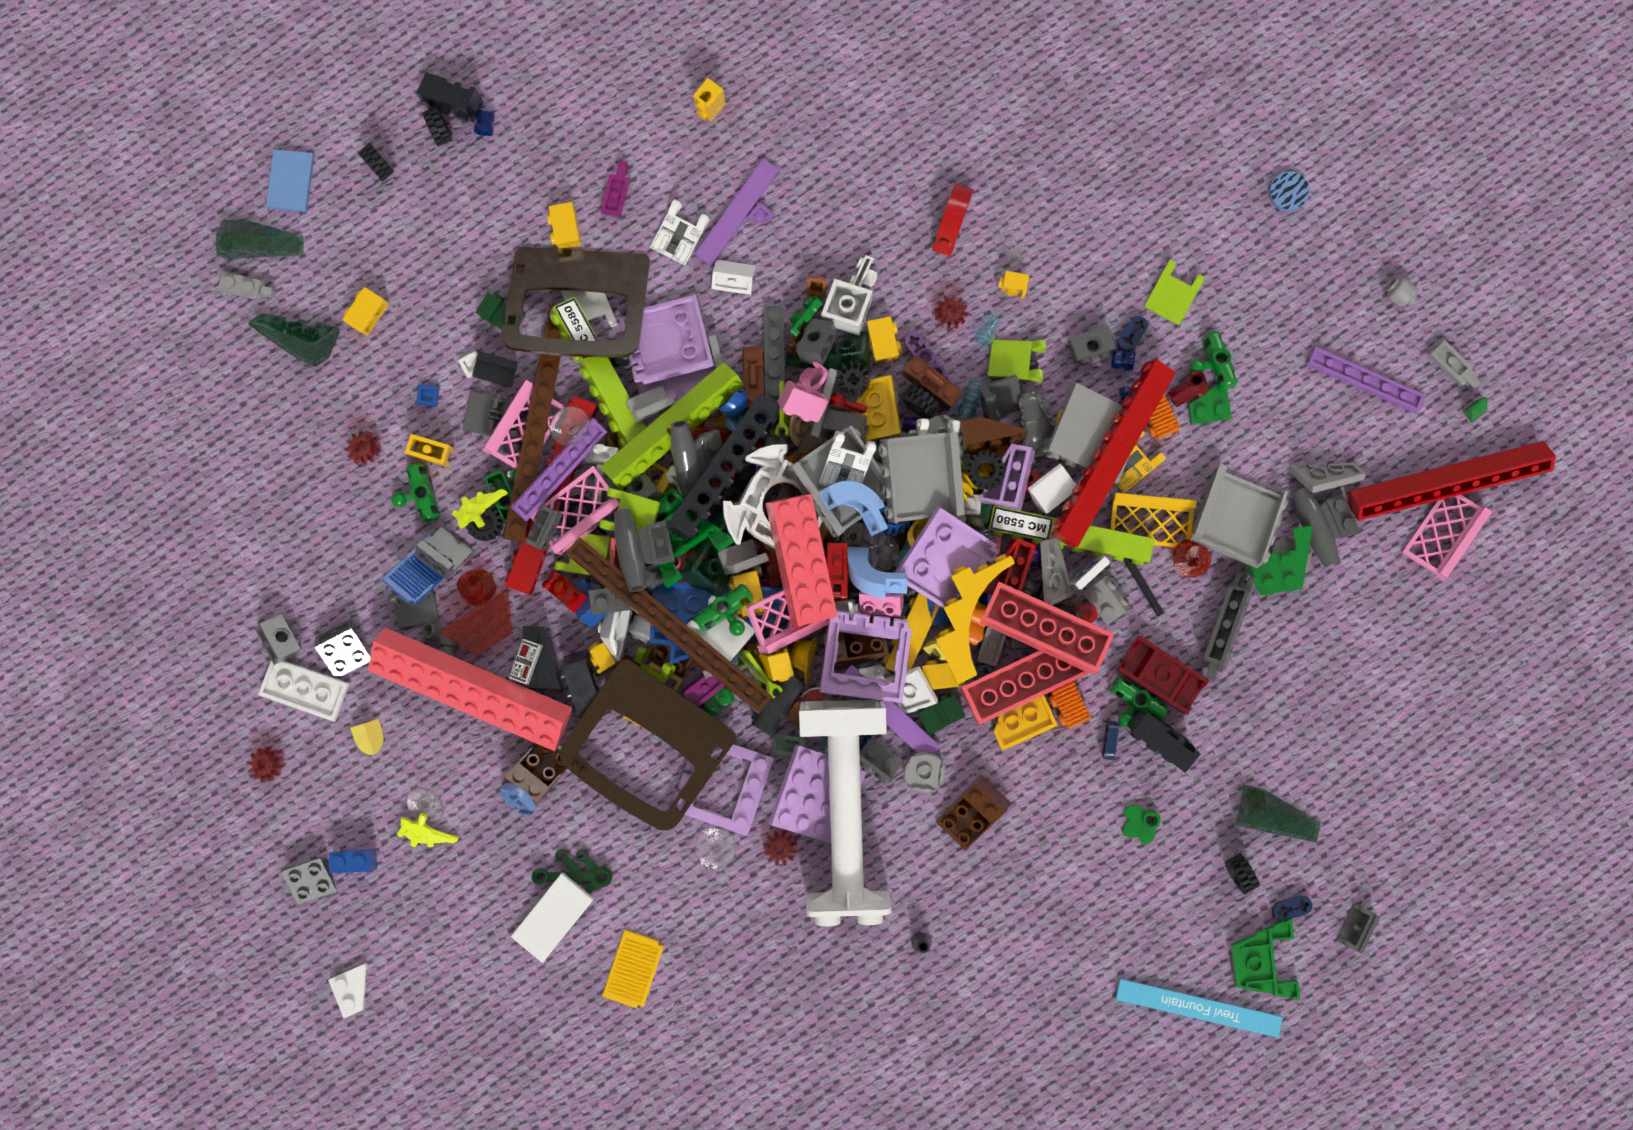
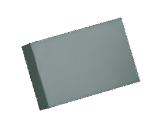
[772,733,806,757]

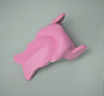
[797,361,829,392]

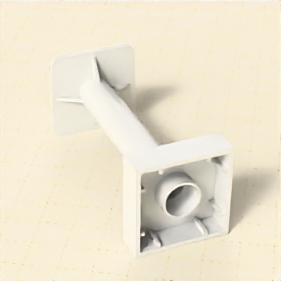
[799,699,892,926]

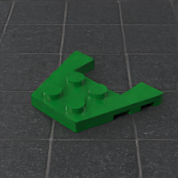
[659,510,734,588]
[1242,525,1312,596]
[1230,918,1300,1000]

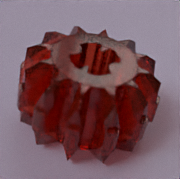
[934,295,968,330]
[345,431,381,465]
[247,747,284,782]
[763,830,798,866]

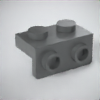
[587,584,632,615]

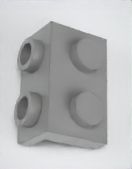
[1083,575,1131,625]

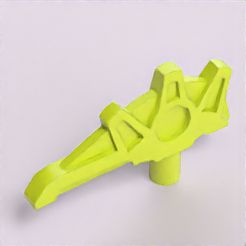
[452,489,508,529]
[397,813,459,847]

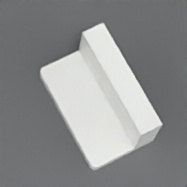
[711,260,755,295]

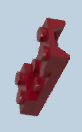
[1116,636,1210,715]

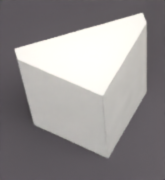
[1028,464,1076,514]

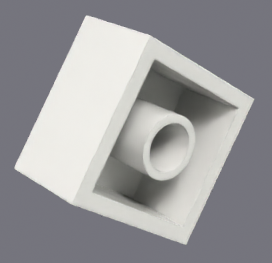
[821,279,873,335]

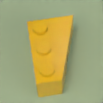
[745,642,794,682]

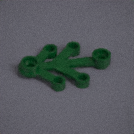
[531,849,613,894]

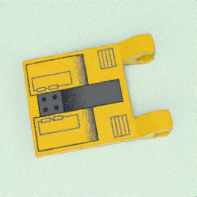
[1116,431,1166,493]

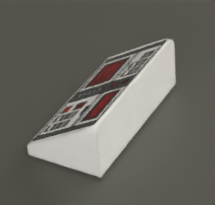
[509,639,543,685]

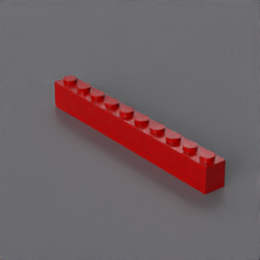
[1051,359,1176,547]
[505,396,599,596]
[1348,441,1556,521]

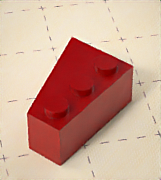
[982,539,1036,597]

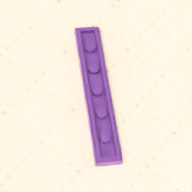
[695,159,779,267]
[1306,346,1426,414]
[510,418,607,521]
[842,664,941,754]

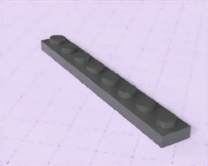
[764,306,786,460]

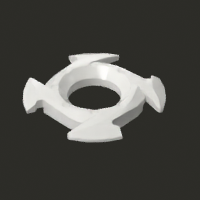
[723,444,822,548]

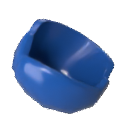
[718,388,748,418]

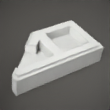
[859,664,893,680]

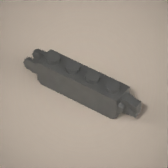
[1204,571,1255,681]

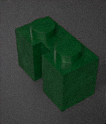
[475,292,525,330]
[917,693,966,735]

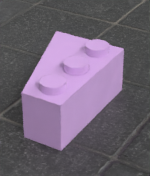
[978,444,1035,511]

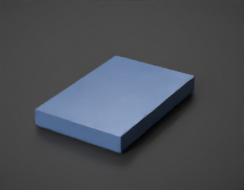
[266,149,315,213]

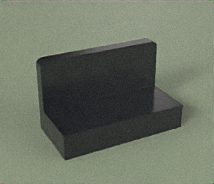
[472,351,518,387]

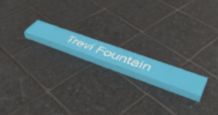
[1115,978,1283,1038]

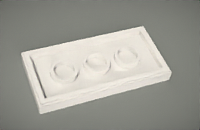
[258,661,350,722]
[511,873,595,963]

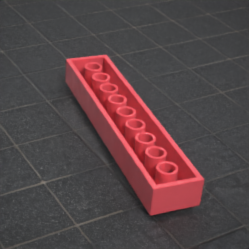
[368,627,572,751]

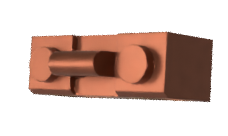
[742,347,765,410]
[901,354,963,412]

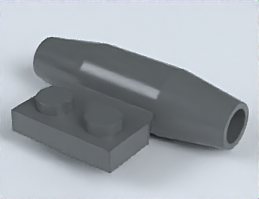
[671,421,722,501]
[1292,487,1360,567]
[614,509,675,592]

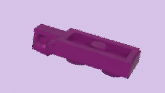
[601,161,631,218]

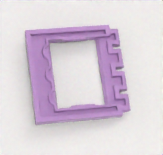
[819,610,912,703]
[673,744,774,836]

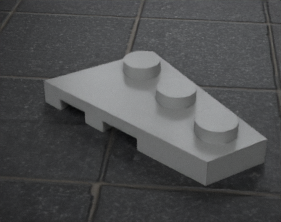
[1289,463,1366,493]
[1040,537,1073,605]

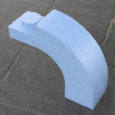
[819,481,888,536]
[847,547,908,599]

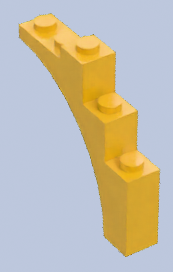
[936,554,1015,684]

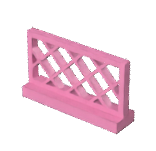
[482,380,566,469]
[530,466,620,555]
[1402,495,1493,581]
[746,589,829,654]

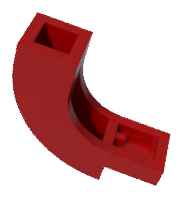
[932,183,974,257]

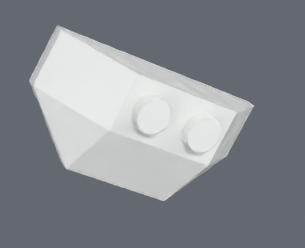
[598,610,633,662]

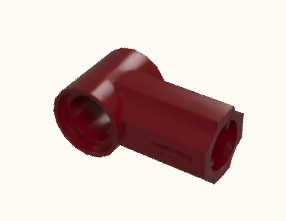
[1167,371,1209,407]

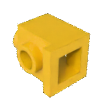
[998,271,1029,299]
[589,641,618,674]

